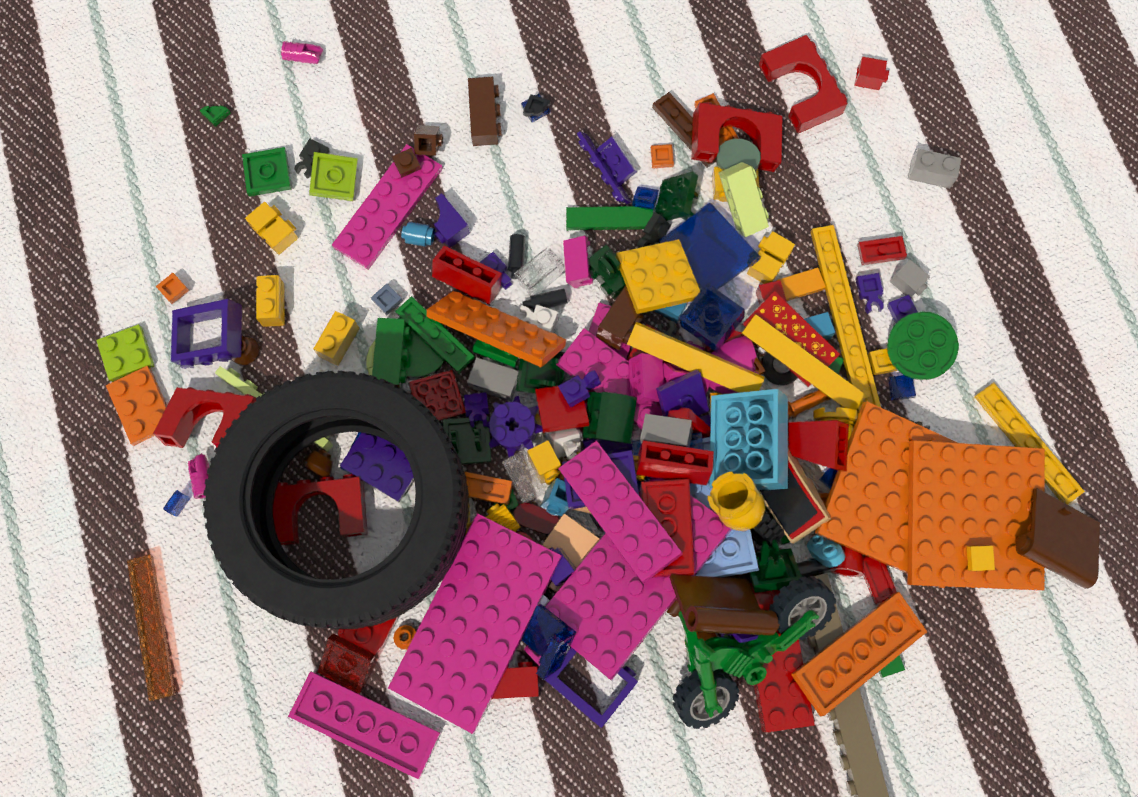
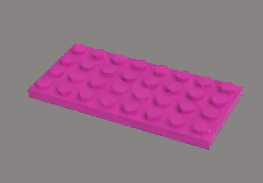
[536,477,732,681]
[388,513,562,734]

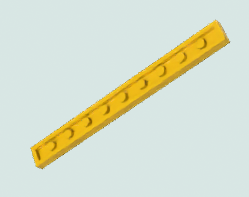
[811,225,881,413]

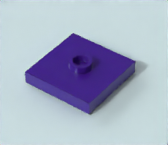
[656,369,709,417]

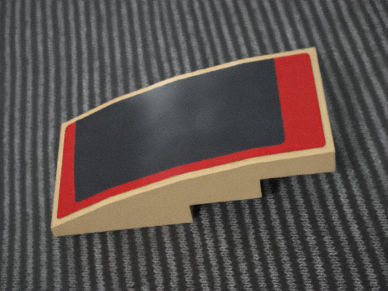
[758,449,831,544]

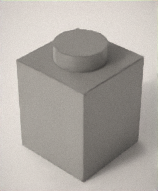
[890,259,930,298]

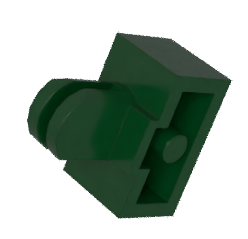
[588,244,626,300]

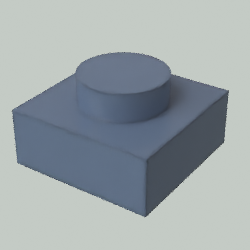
[371,283,403,316]

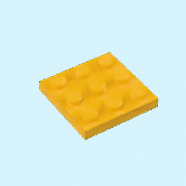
[616,239,702,314]

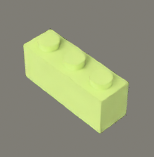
[719,162,769,237]

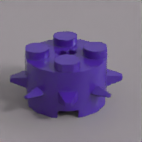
[484,396,543,458]

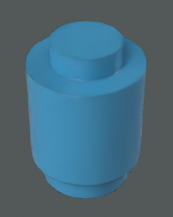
[401,222,435,247]

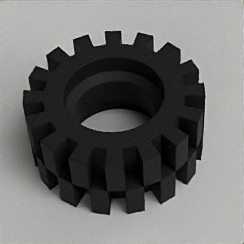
[750,513,785,546]

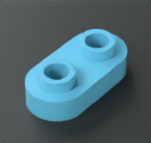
[807,535,845,567]

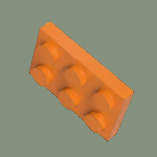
[106,366,167,446]

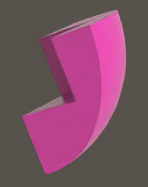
[709,336,759,394]

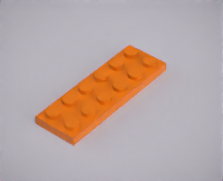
[427,291,566,367]
[791,592,927,716]

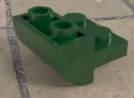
[582,392,637,444]

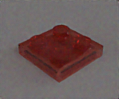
[317,633,375,694]

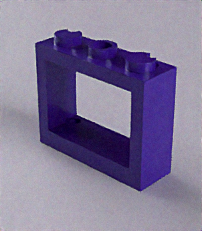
[171,299,242,369]
[545,647,638,728]

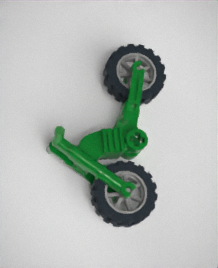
[673,576,836,729]

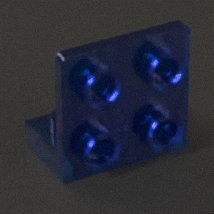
[522,604,577,680]

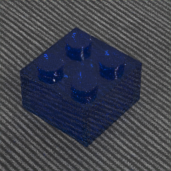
[679,283,745,353]

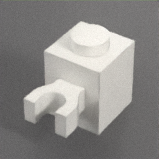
[517,305,558,333]
[546,428,583,461]

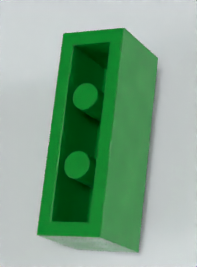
[372,318,411,388]

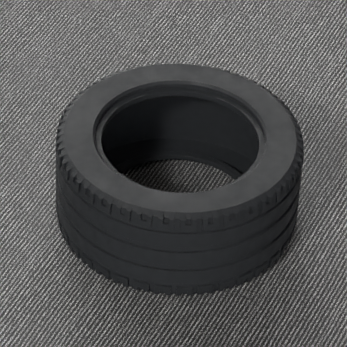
[203,371,469,629]

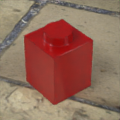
[854,56,889,90]

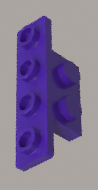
[577,131,637,204]

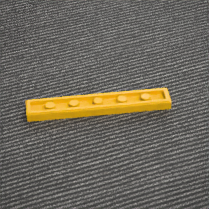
[741,314,867,410]
[627,322,765,393]
[974,382,1085,505]

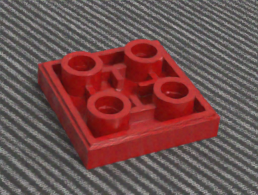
[408,370,466,421]
[535,386,589,433]

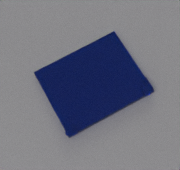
[659,203,761,297]

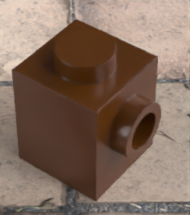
[414,125,443,156]

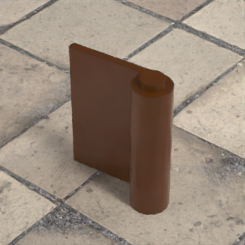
[1016,488,1100,589]
[669,574,780,635]

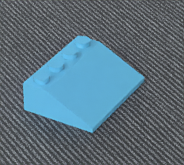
[709,389,788,490]

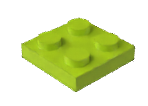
[309,152,358,201]
[96,324,154,382]

